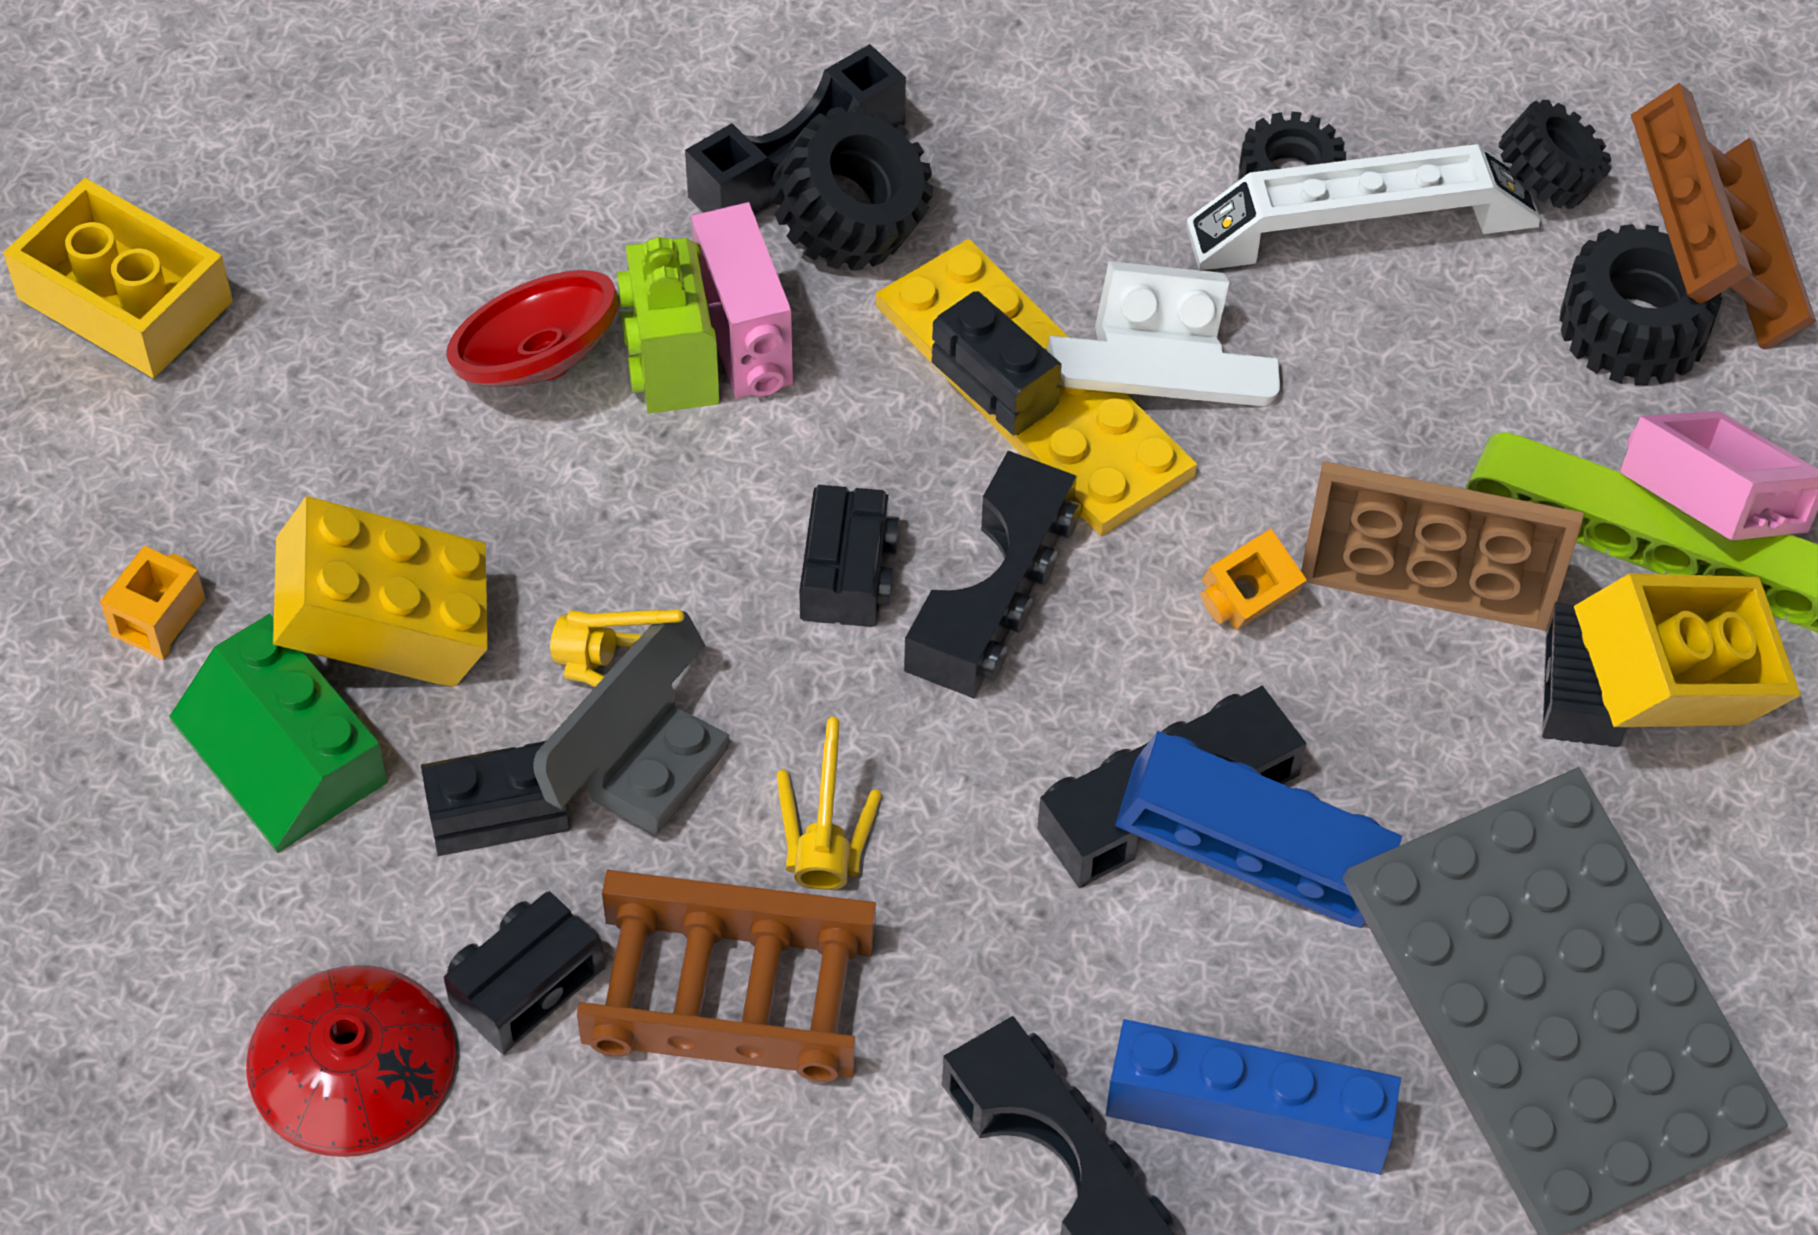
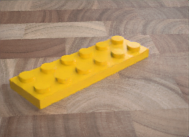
[875,238,1197,536]

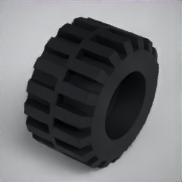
[771,106,933,271]
[1559,224,1723,386]

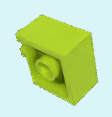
[616,236,720,414]

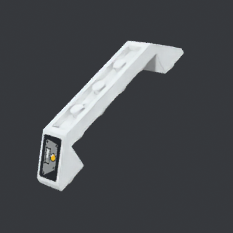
[1186,144,1541,271]

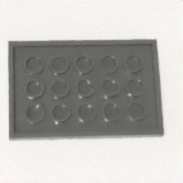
[1342,767,1788,1235]

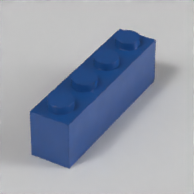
[1115,731,1402,928]
[1105,1019,1401,1175]

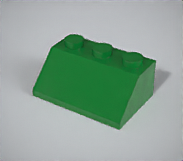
[169,613,388,853]

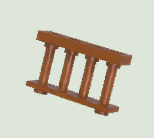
[1631,83,1816,349]
[577,870,876,1082]

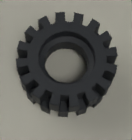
[1499,99,1612,209]
[1238,111,1346,181]

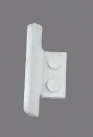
[1047,261,1280,406]

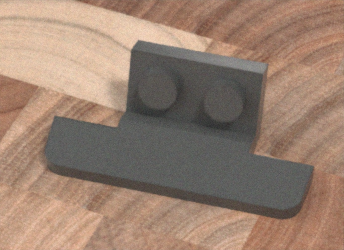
[533,611,729,835]

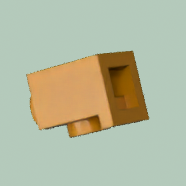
[1200,528,1307,631]
[100,546,206,660]

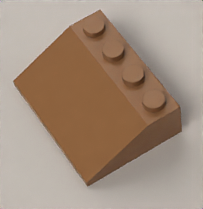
[1301,461,1584,631]

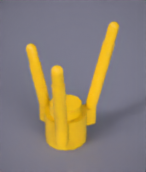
[550,609,702,687]
[776,716,882,890]

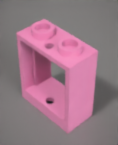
[691,202,793,398]
[1620,411,1818,541]

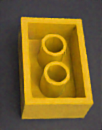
[3,177,233,379]
[273,496,487,687]
[1574,573,1801,727]

